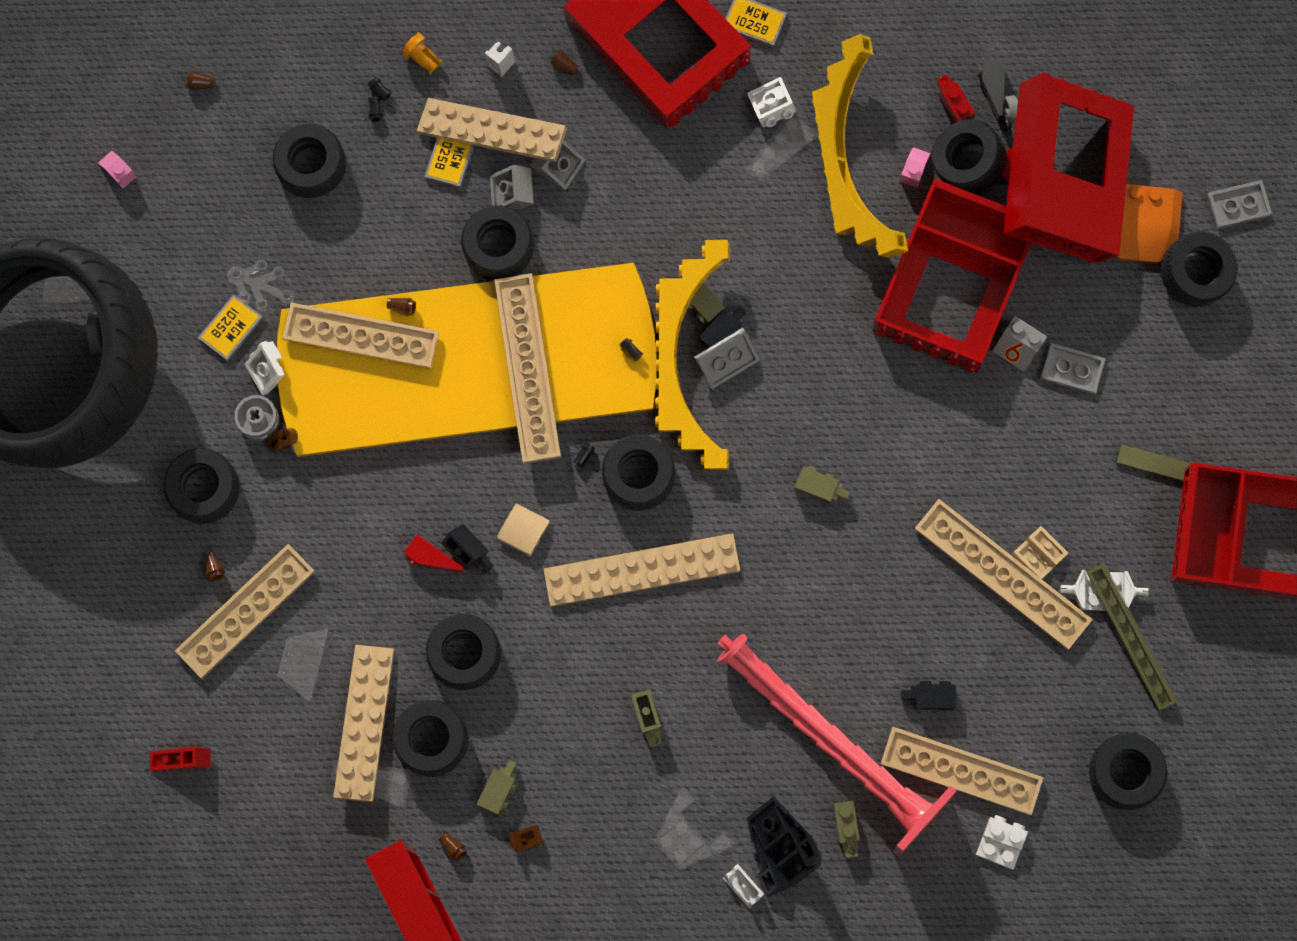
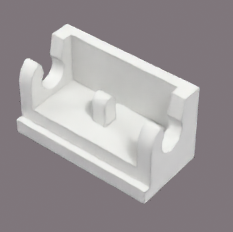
[485,42,515,77]
[723,864,764,908]

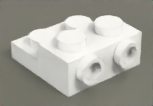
[747,77,797,128]
[245,341,285,396]
[976,815,1028,870]

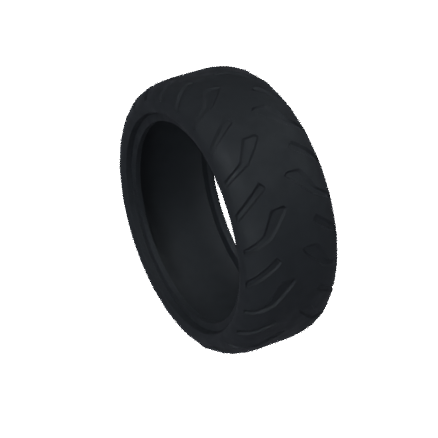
[0,238,158,468]

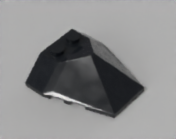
[747,797,822,897]

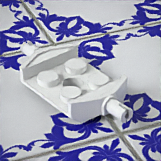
[1060,570,1149,611]

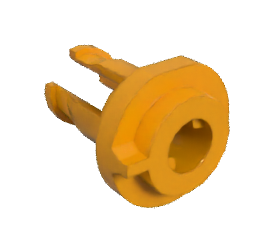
[402,32,442,75]

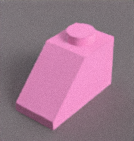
[900,148,930,188]
[98,151,136,189]

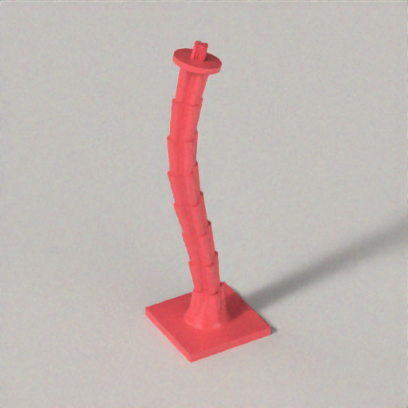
[717,634,956,857]

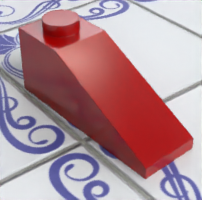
[403,534,465,574]
[150,747,211,771]

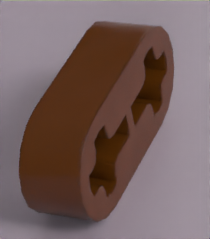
[267,428,298,452]

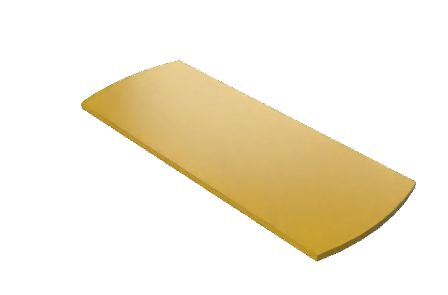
[277,263,657,457]

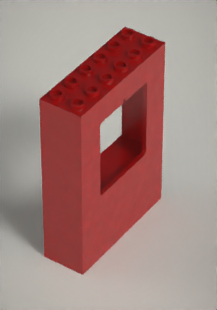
[563,0,751,129]
[1003,73,1134,264]
[873,178,1032,373]
[1171,462,1297,600]
[364,840,461,941]

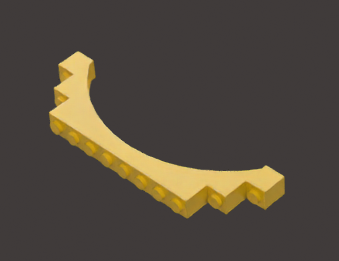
[812,34,908,258]
[655,240,730,470]

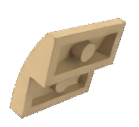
[497,503,550,556]
[1011,526,1068,579]

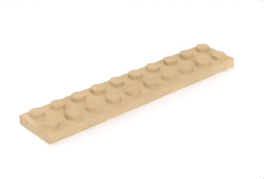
[494,273,561,464]
[914,499,1093,650]
[544,533,740,607]

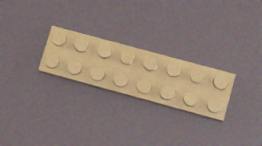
[417,98,567,162]
[282,302,439,369]
[175,544,315,679]
[333,645,394,803]
[880,727,1043,816]

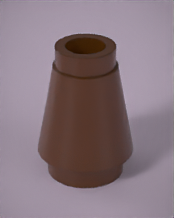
[550,51,579,75]
[187,72,214,90]
[387,298,416,317]
[204,552,225,582]
[439,833,467,862]

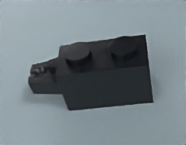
[699,306,746,349]
[441,524,494,575]
[901,681,956,710]

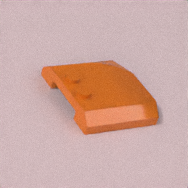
[1115,184,1182,264]

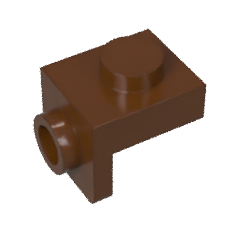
[509,825,544,852]

